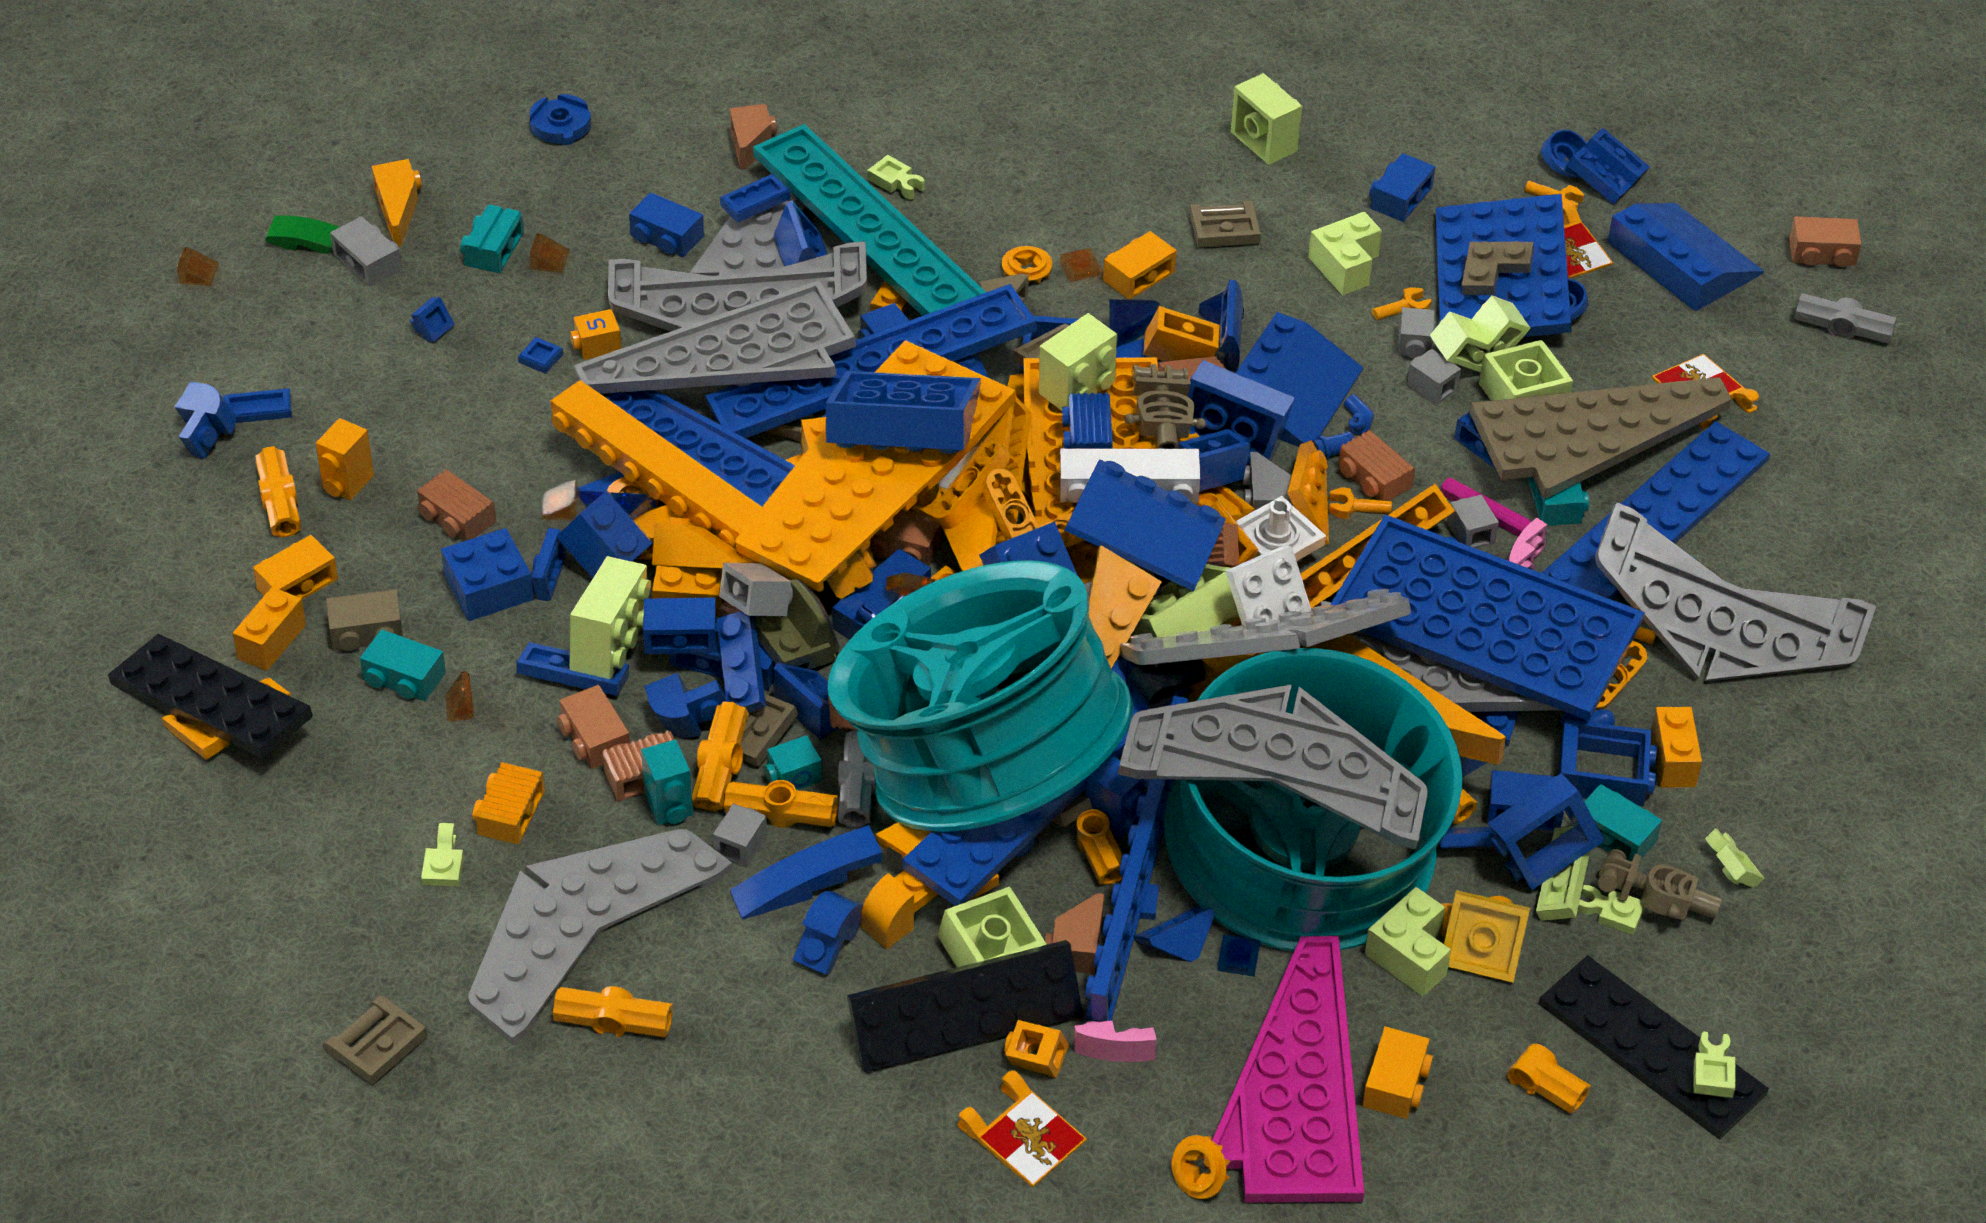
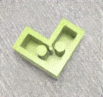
[1308,212,1382,295]
[1430,295,1531,372]
[1365,887,1451,996]

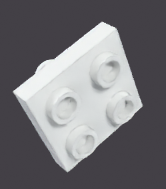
[1236,496,1326,561]
[1225,545,1312,625]

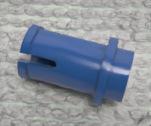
[1313,431,1354,461]

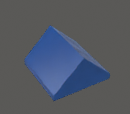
[774,200,828,267]
[774,662,838,740]

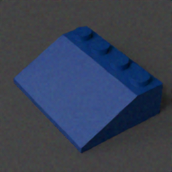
[1607,203,1764,311]
[1236,312,1363,447]
[826,371,981,454]
[1064,459,1226,591]

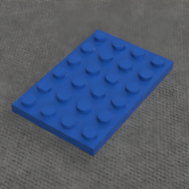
[1436,194,1572,337]

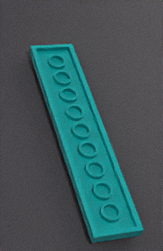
[753,124,986,316]

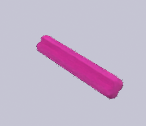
[1440,478,1531,537]

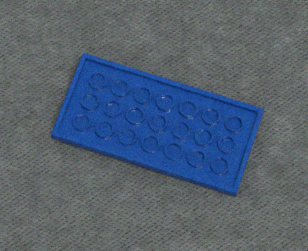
[1330,514,1644,721]

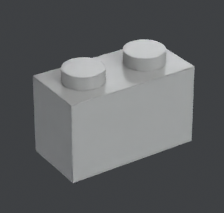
[330,216,402,287]
[719,563,793,616]

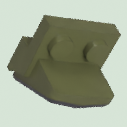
[755,579,840,669]

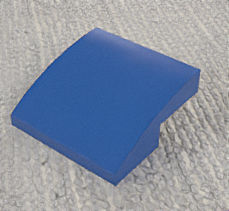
[1566,128,1650,204]
[1219,279,1243,371]

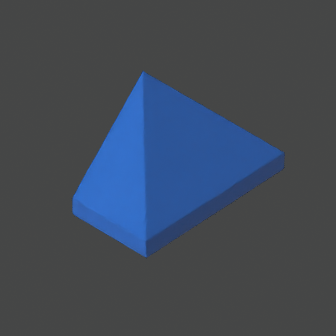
[1135,906,1215,962]

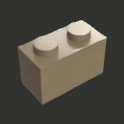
[326,589,403,651]

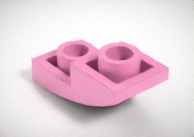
[1509,518,1547,570]
[1073,1020,1157,1062]

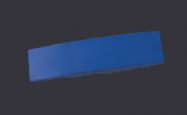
[730,825,882,920]

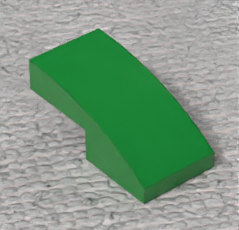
[265,215,339,254]

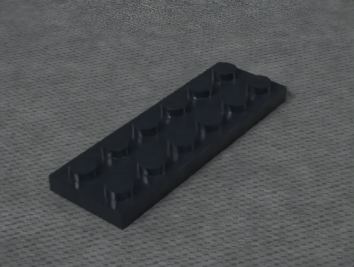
[108,633,313,759]
[847,940,1084,1072]
[1539,955,1769,1140]

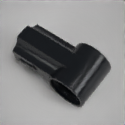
[1128,659,1206,709]

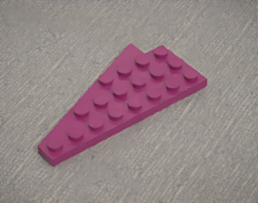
[1205,936,1364,1202]

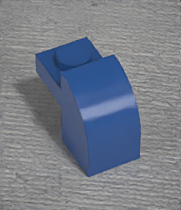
[174,381,236,459]
[645,672,726,738]
[793,891,863,975]

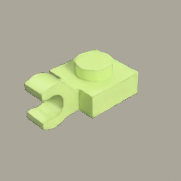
[421,823,464,886]

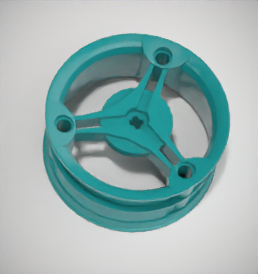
[828,560,1133,832]
[1164,648,1462,952]

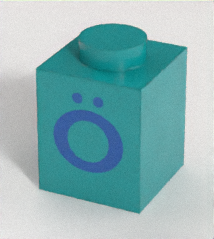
[764,735,822,790]

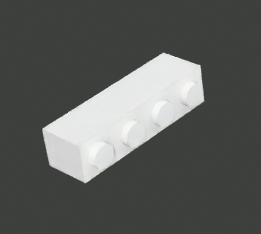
[1060,449,1200,503]

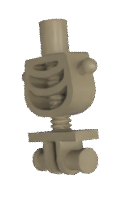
[1124,364,1206,449]
[1598,849,1722,920]

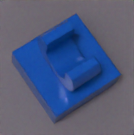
[409,297,455,342]

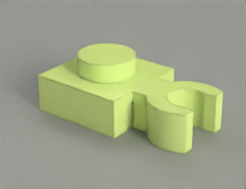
[868,155,925,200]
[1705,828,1765,888]
[1577,885,1645,935]
[1693,1031,1735,1098]

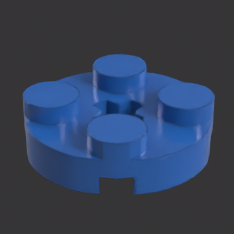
[529,94,591,145]

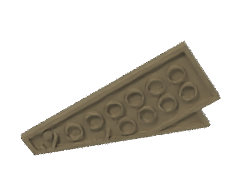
[1469,377,1732,498]

